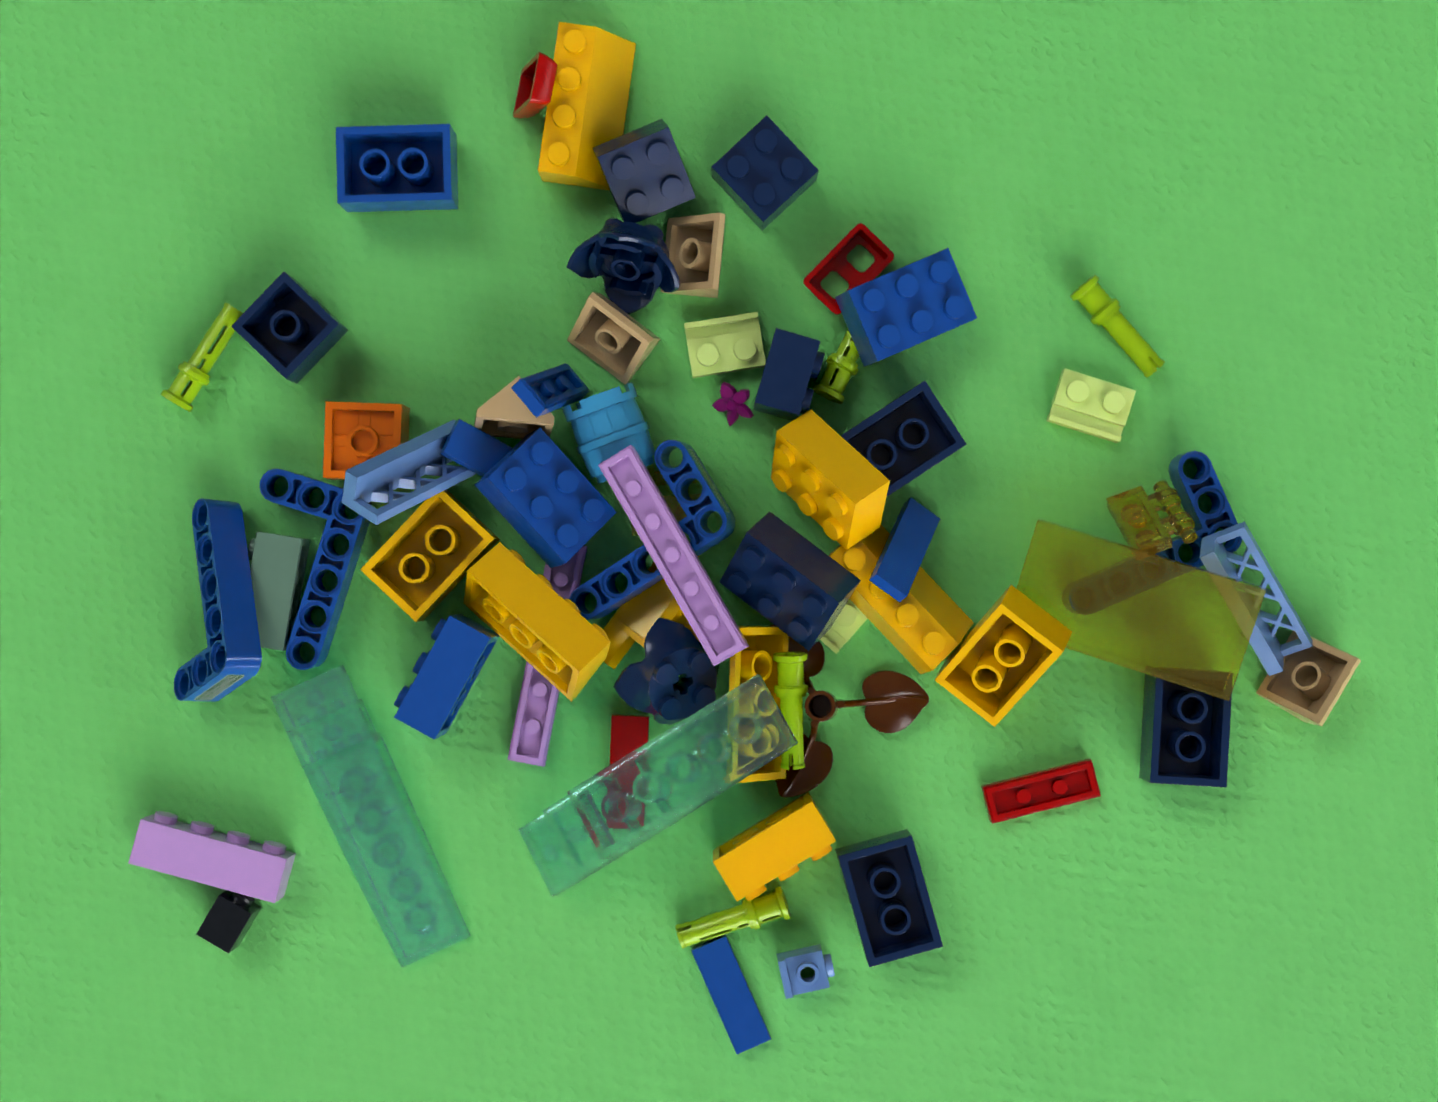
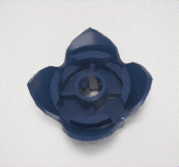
[566,218,680,314]
[613,618,719,725]

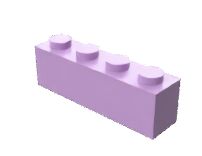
[128,811,296,903]

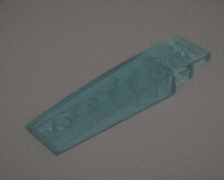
[271,665,471,968]
[518,674,798,896]

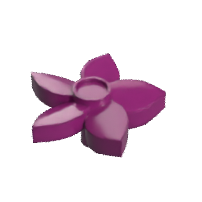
[712,382,754,427]

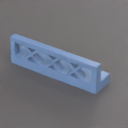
[342,420,476,525]
[1200,521,1313,676]

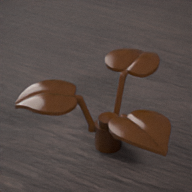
[770,625,929,798]

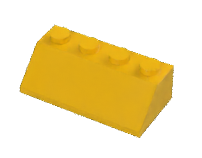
[538,22,636,191]
[828,525,974,674]
[464,542,611,702]
[727,626,789,784]

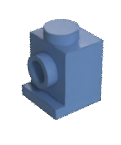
[777,944,835,999]

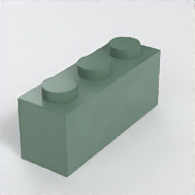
[248,531,310,651]

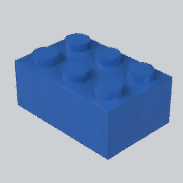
[336,124,459,212]
[835,248,977,367]
[474,427,617,568]
[394,614,499,740]

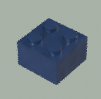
[711,115,819,231]
[593,119,696,223]
[231,272,348,384]
[753,328,825,421]

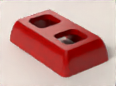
[513,52,557,118]
[803,223,894,315]

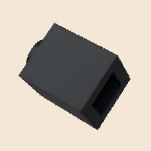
[196,890,262,953]

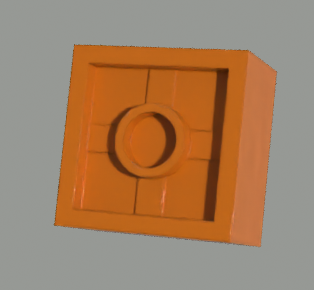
[323,401,410,480]

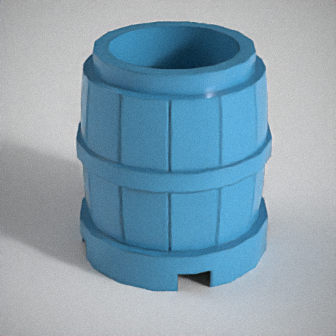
[562,382,655,484]

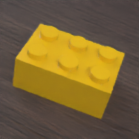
[771,409,890,550]
[360,489,500,622]
[935,585,1072,727]
[713,792,836,901]

